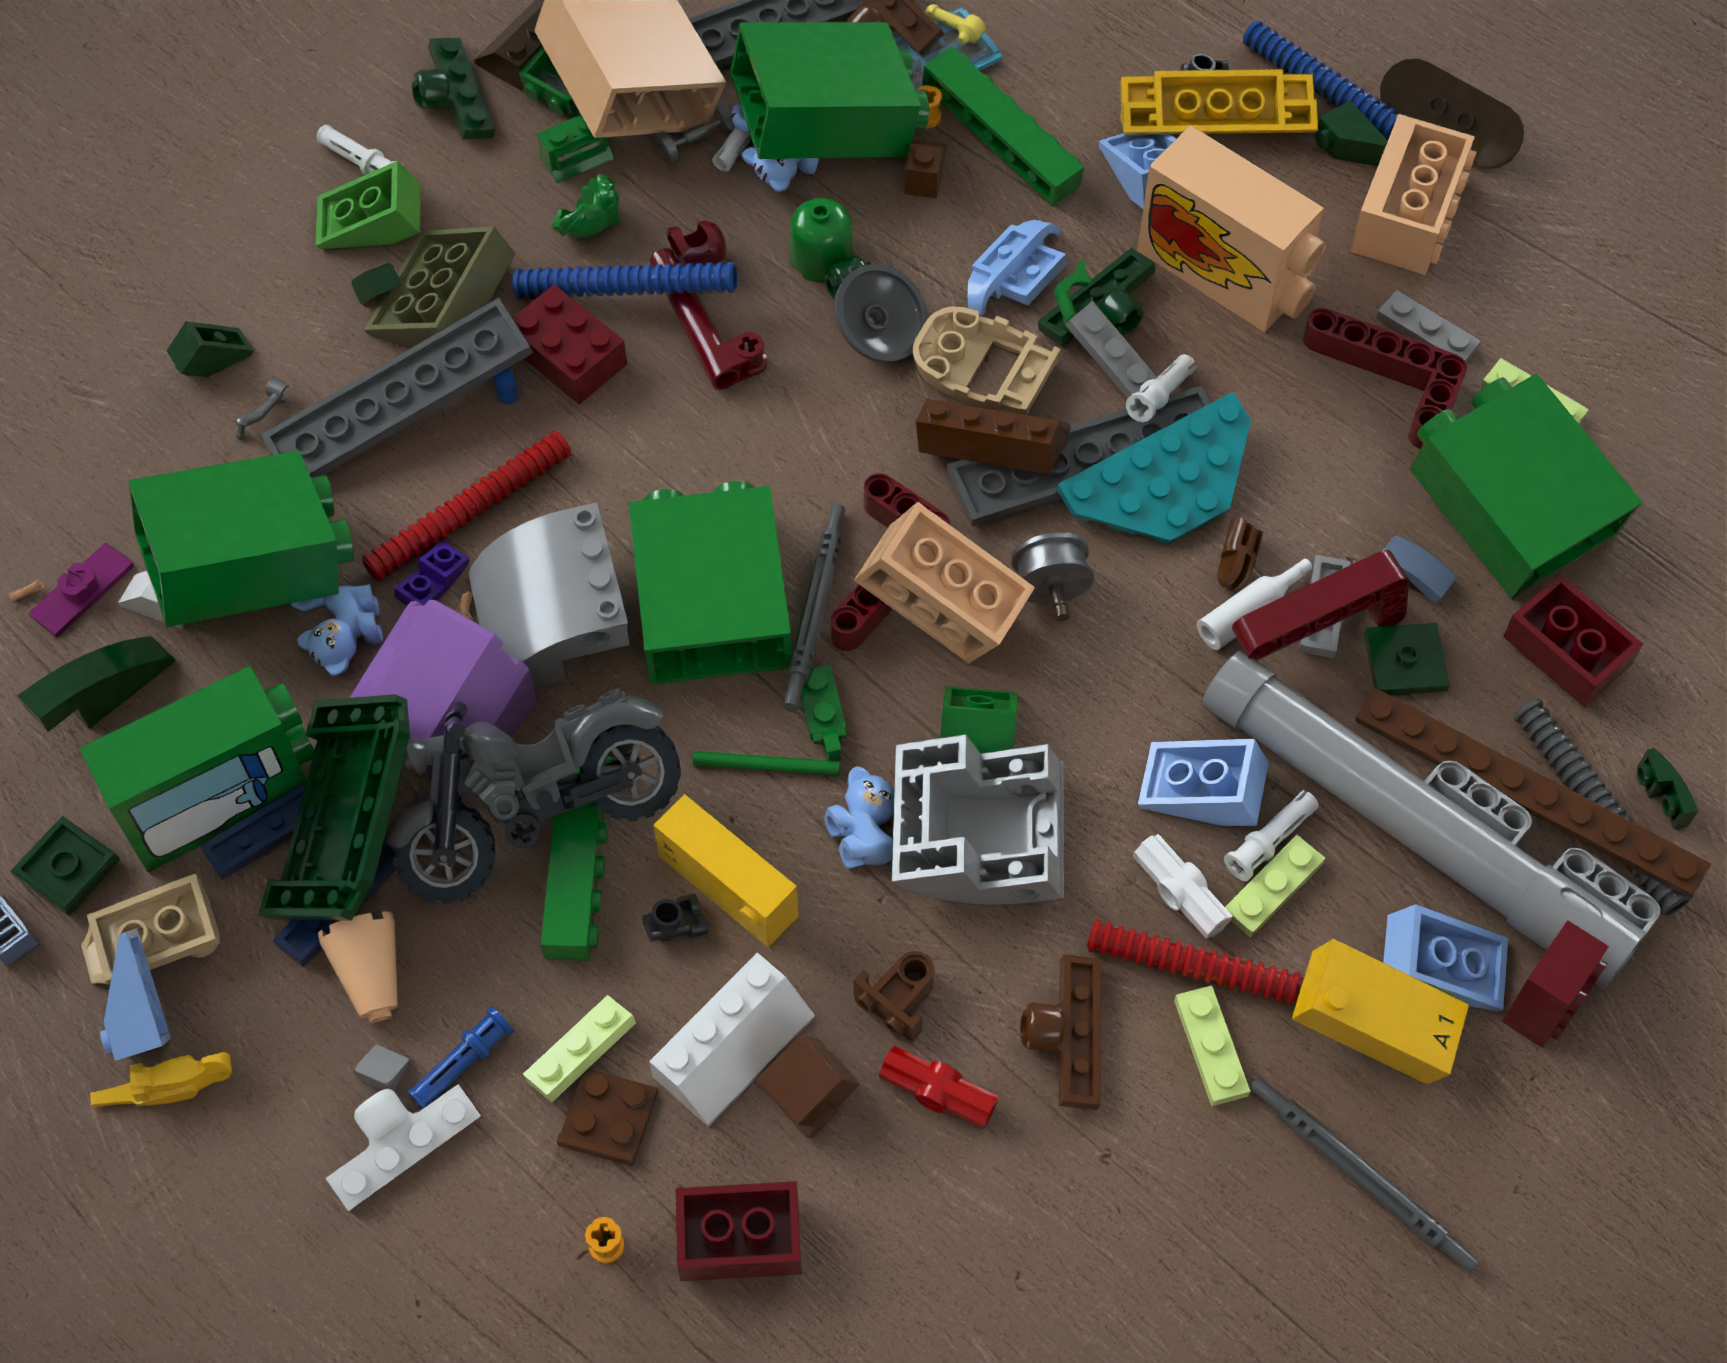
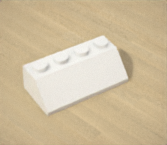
[649,953,815,1127]

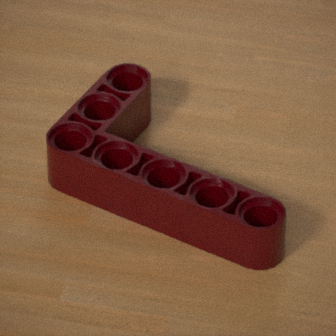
[1303,308,1467,449]
[830,473,950,651]
[1232,550,1409,660]

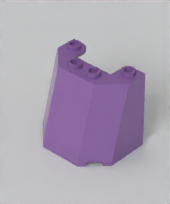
[350,600,538,802]

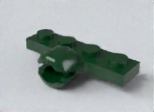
[412,37,495,140]
[1038,248,1156,346]

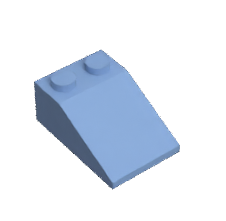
[1098,133,1176,209]
[1138,739,1269,826]
[1383,904,1508,1011]
[100,928,171,1061]

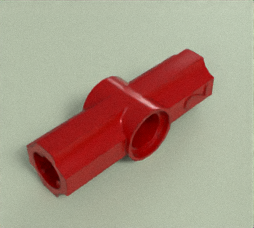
[879,1045,999,1129]

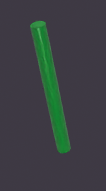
[693,751,840,776]

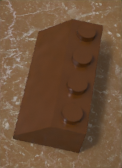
[916,399,1071,475]

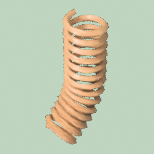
[9,580,44,602]
[459,591,473,621]

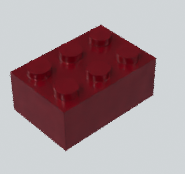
[512,284,627,404]
[1503,574,1643,707]
[1502,920,1609,1048]
[675,1181,802,1281]

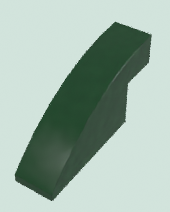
[17,636,175,732]

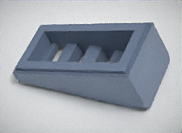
[0,895,39,967]

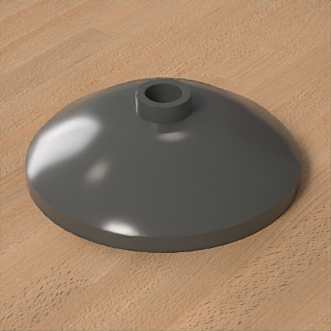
[834,264,928,363]

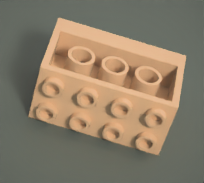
[1350,114,1477,275]
[854,502,1035,664]

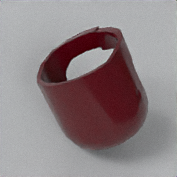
[666,220,727,267]

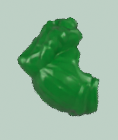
[551,174,620,238]

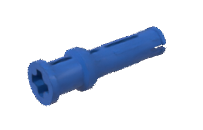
[408,1007,515,1109]

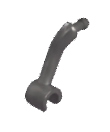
[236,377,289,439]

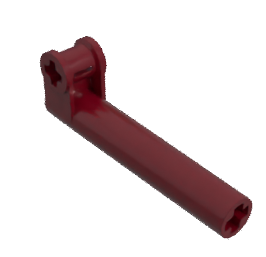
[650,248,768,390]

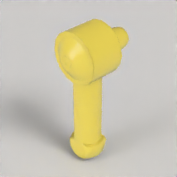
[925,4,986,45]

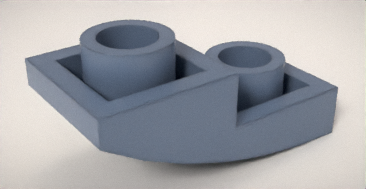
[1382,535,1458,603]

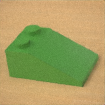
[315,161,421,249]

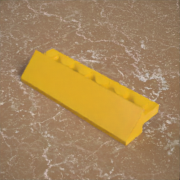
[1120,69,1318,135]

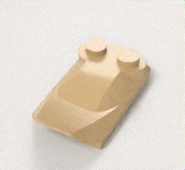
[81,873,220,985]

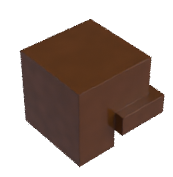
[756,1034,860,1139]

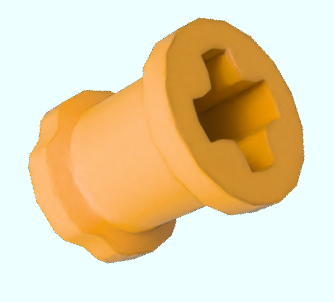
[916,85,942,128]
[585,1217,625,1264]

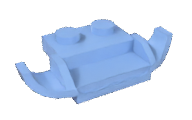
[968,220,1068,316]

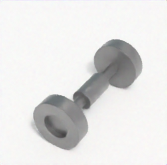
[654,102,735,165]

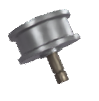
[1011,533,1094,621]

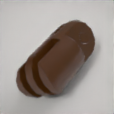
[1217,516,1264,592]

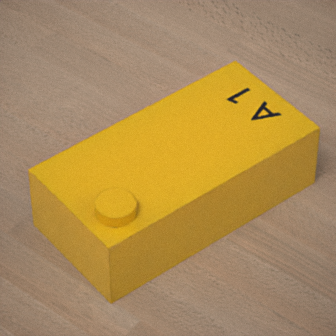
[653,794,799,948]
[1292,939,1469,1085]

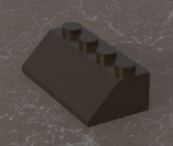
[474,0,552,92]

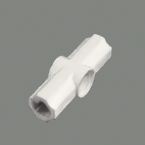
[1133,834,1232,939]

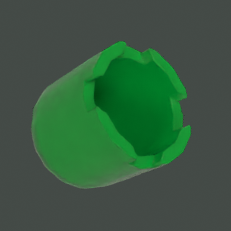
[789,198,854,283]

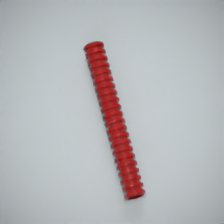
[362,431,571,582]
[1087,919,1304,1006]

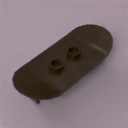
[1380,58,1524,169]

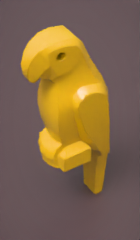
[90,1052,233,1107]

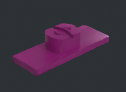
[28,542,134,638]

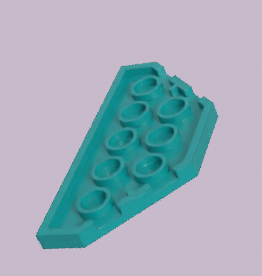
[1056,392,1251,545]

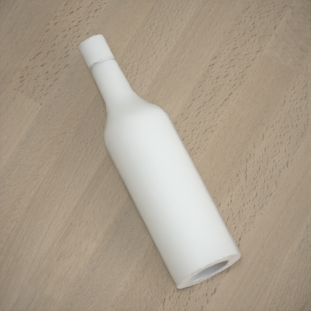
[1197,559,1313,650]

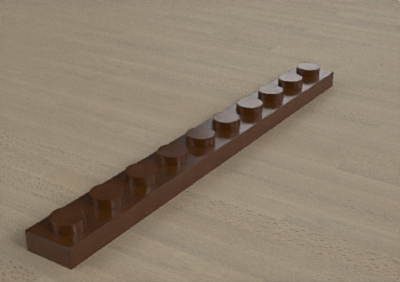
[1356,687,1711,899]

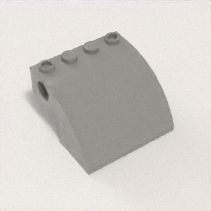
[468,502,630,689]
[892,735,1064,905]

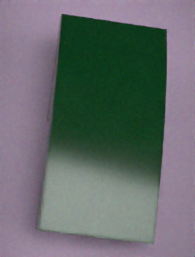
[1637,748,1698,829]

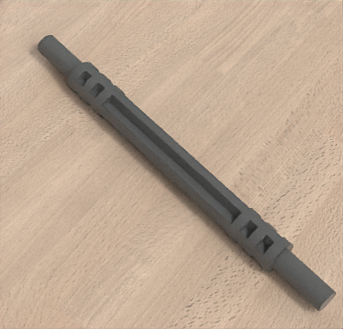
[783,504,845,711]
[1249,1077,1480,1274]

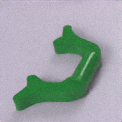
[1054,260,1091,324]

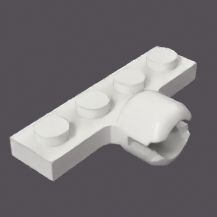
[325,1084,481,1212]

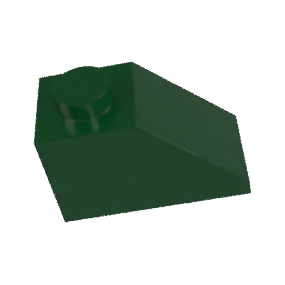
[1315,101,1388,166]
[167,321,254,377]

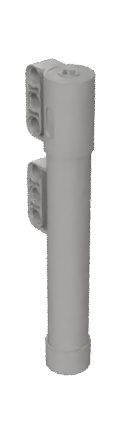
[1202,650,1661,991]

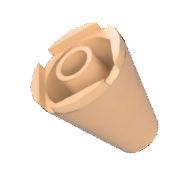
[318,912,398,1023]

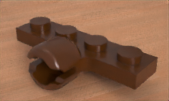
[847,0,944,56]
[1020,954,1101,1110]

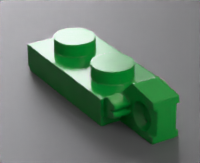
[800,664,846,761]

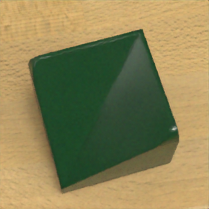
[351,263,401,304]

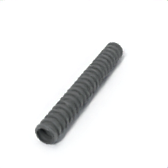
[1514,699,1690,915]

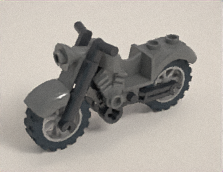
[386,689,681,904]

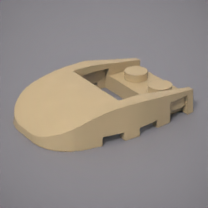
[913,306,1061,415]

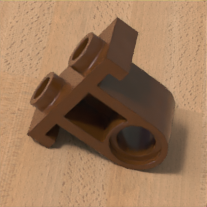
[853,951,935,1042]

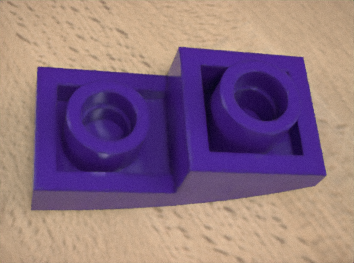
[395,540,469,606]

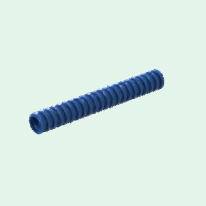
[1243,20,1402,140]
[512,262,738,299]

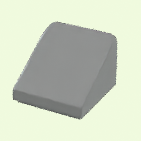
[354,1044,411,1091]

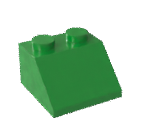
[940,686,1017,753]

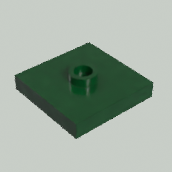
[1364,623,1450,695]
[10,816,120,916]

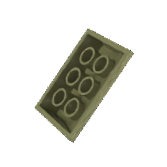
[364,226,516,348]

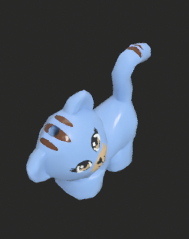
[731,105,819,192]
[291,584,383,677]
[824,766,895,869]

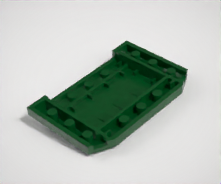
[258,694,410,921]

